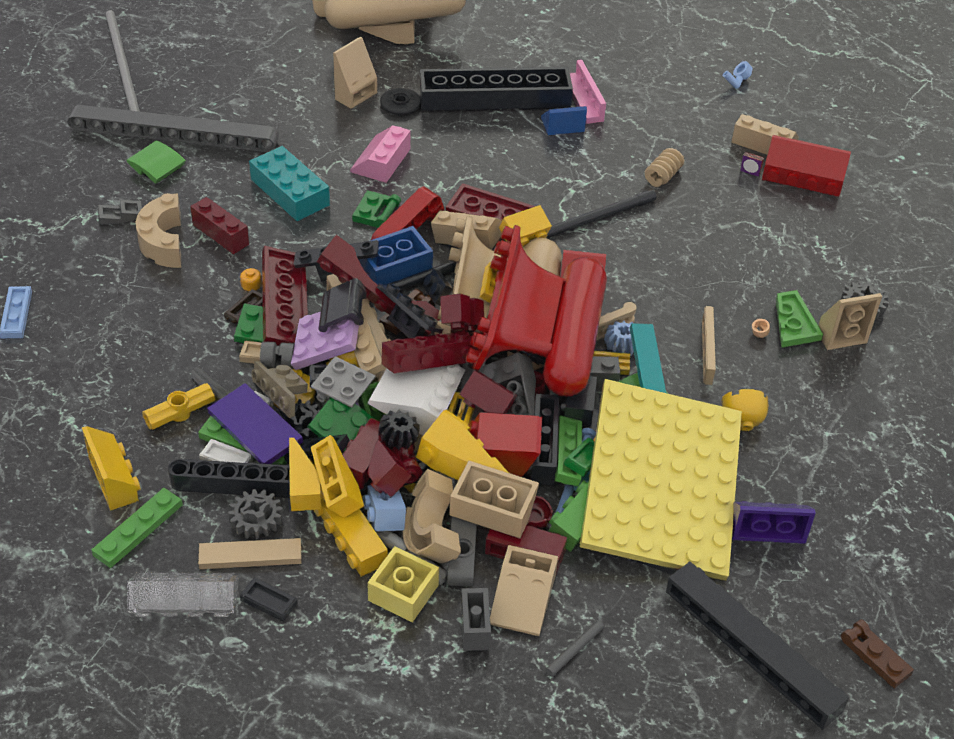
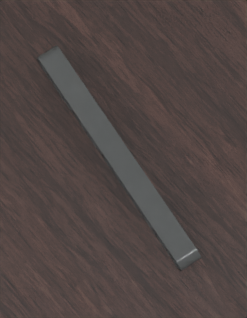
[67,105,279,152]

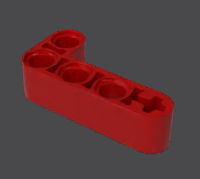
[371,186,445,240]

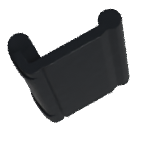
[318,278,367,332]

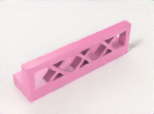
[570,60,606,124]

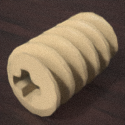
[645,148,685,187]

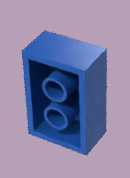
[359,226,433,285]

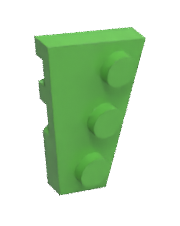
[776,290,823,348]

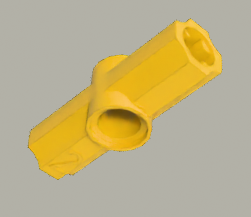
[142,383,215,430]

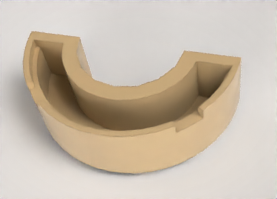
[136,193,181,268]
[403,469,461,563]

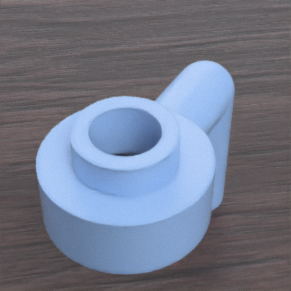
[723,61,753,89]

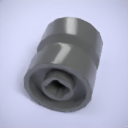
[260,342,295,369]

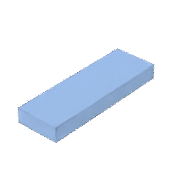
[0,286,32,339]

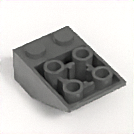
[479,353,536,416]

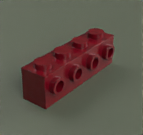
[381,331,477,374]

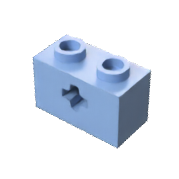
[363,485,406,531]

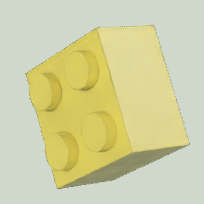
[368,546,439,623]

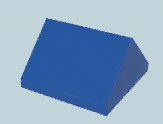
[541,106,587,135]

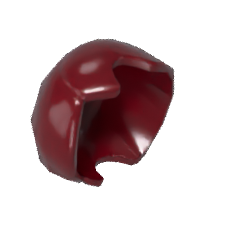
[527,496,553,530]

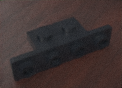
[294,240,379,282]
[377,283,443,338]

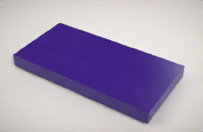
[207,383,303,464]

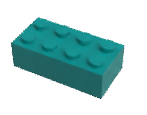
[249,146,330,221]

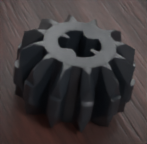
[378,410,420,451]

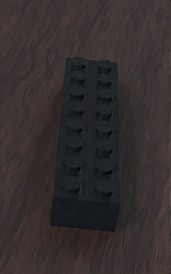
[420,67,573,111]

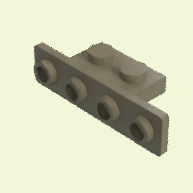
[251,361,308,418]

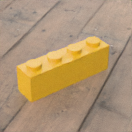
[314,499,388,577]

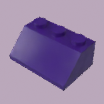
[732,501,816,544]

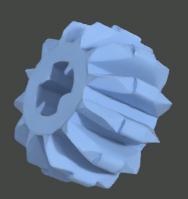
[604,320,634,356]

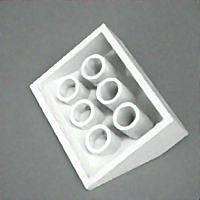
[368,364,465,435]

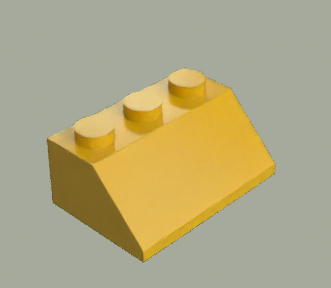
[82,426,141,511]

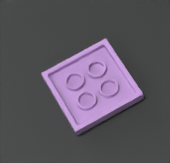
[291,307,362,370]

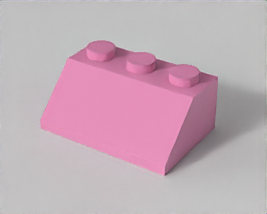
[350,125,411,183]

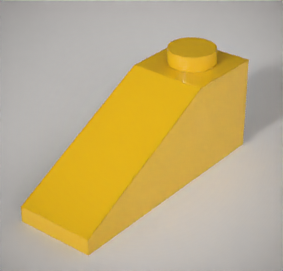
[311,435,364,518]
[289,438,325,511]

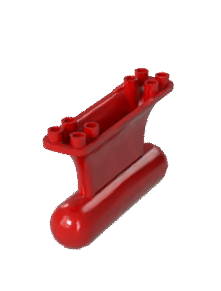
[465,225,607,396]

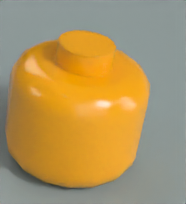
[240,268,262,291]

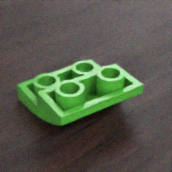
[127,141,186,184]

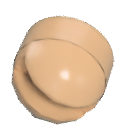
[752,319,770,338]

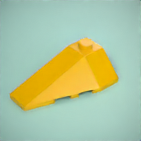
[416,410,508,480]

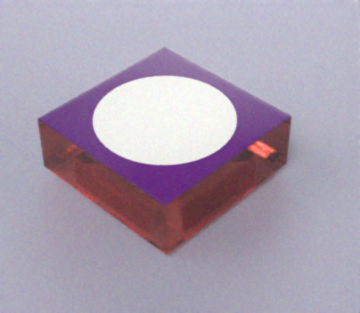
[740,152,764,177]

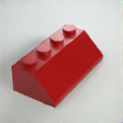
[762,135,851,197]

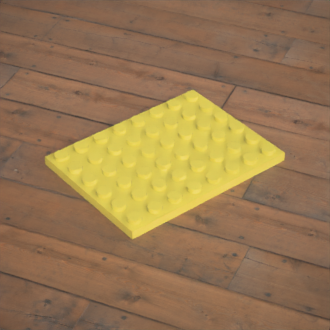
[580,379,742,581]

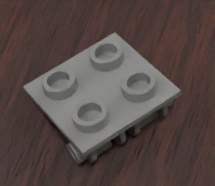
[311,356,376,408]

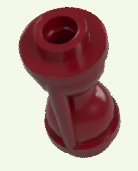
[391,445,422,483]

